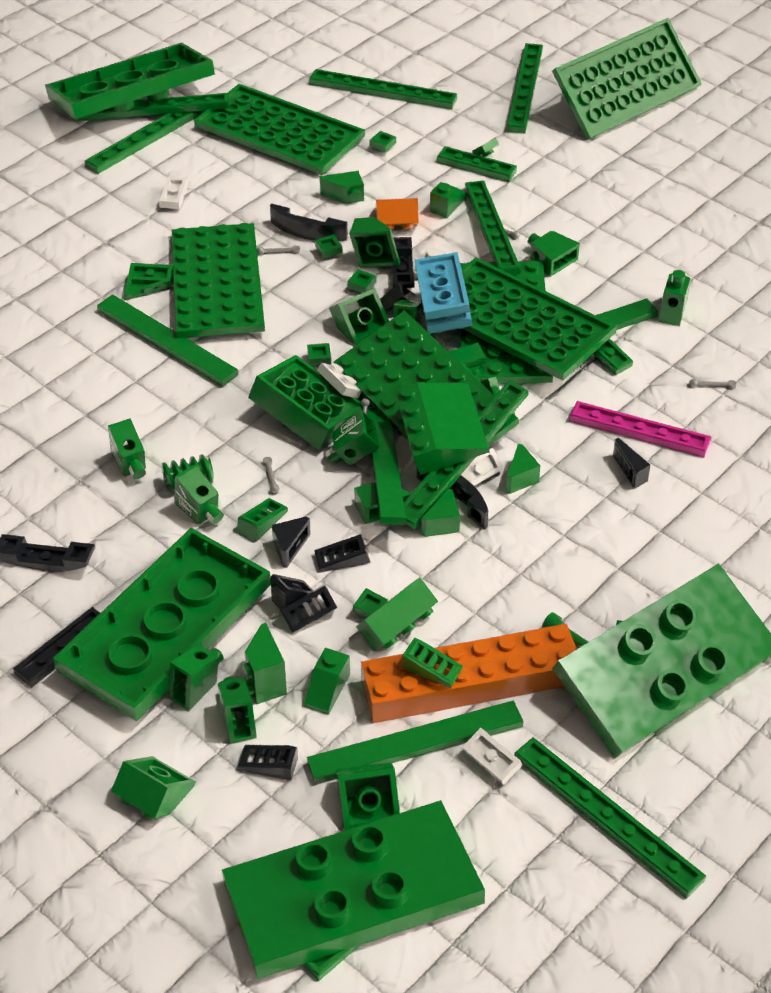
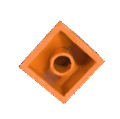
[375,198,419,230]

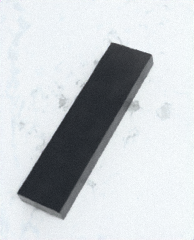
[13,607,100,688]

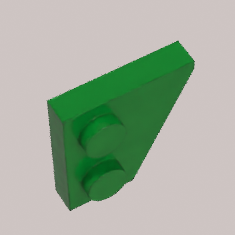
[124,263,173,300]

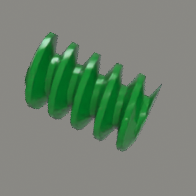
[161,454,214,491]

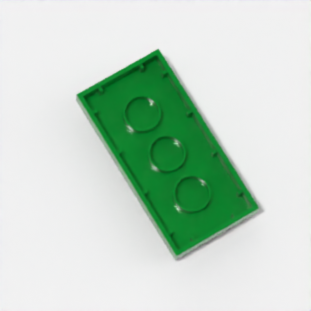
[45,42,215,119]
[53,528,271,721]
[552,563,771,758]
[222,800,485,979]

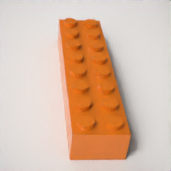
[361,624,577,723]

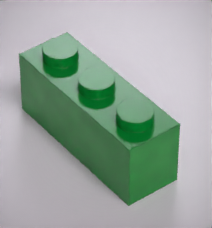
[356,577,439,652]

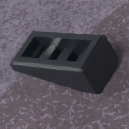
[613,438,650,488]
[314,534,371,572]
[280,585,338,633]
[237,745,298,780]

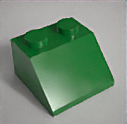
[349,217,400,268]
[329,288,389,345]
[242,623,287,704]
[110,756,196,819]
[336,762,400,831]

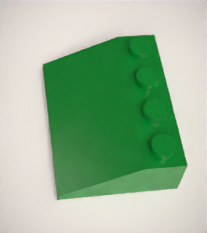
[248,355,363,450]
[395,382,490,475]

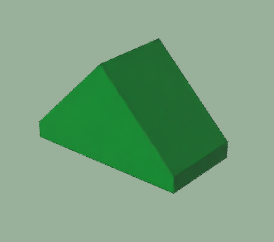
[506,444,541,494]
[421,489,460,537]

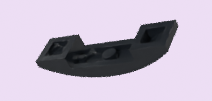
[270,203,348,242]
[391,237,415,288]
[416,465,489,530]
[0,534,95,572]

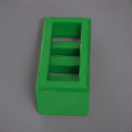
[237,498,288,542]
[402,637,463,688]

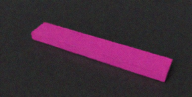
[569,401,711,458]

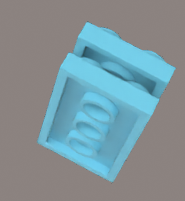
[414,252,472,334]

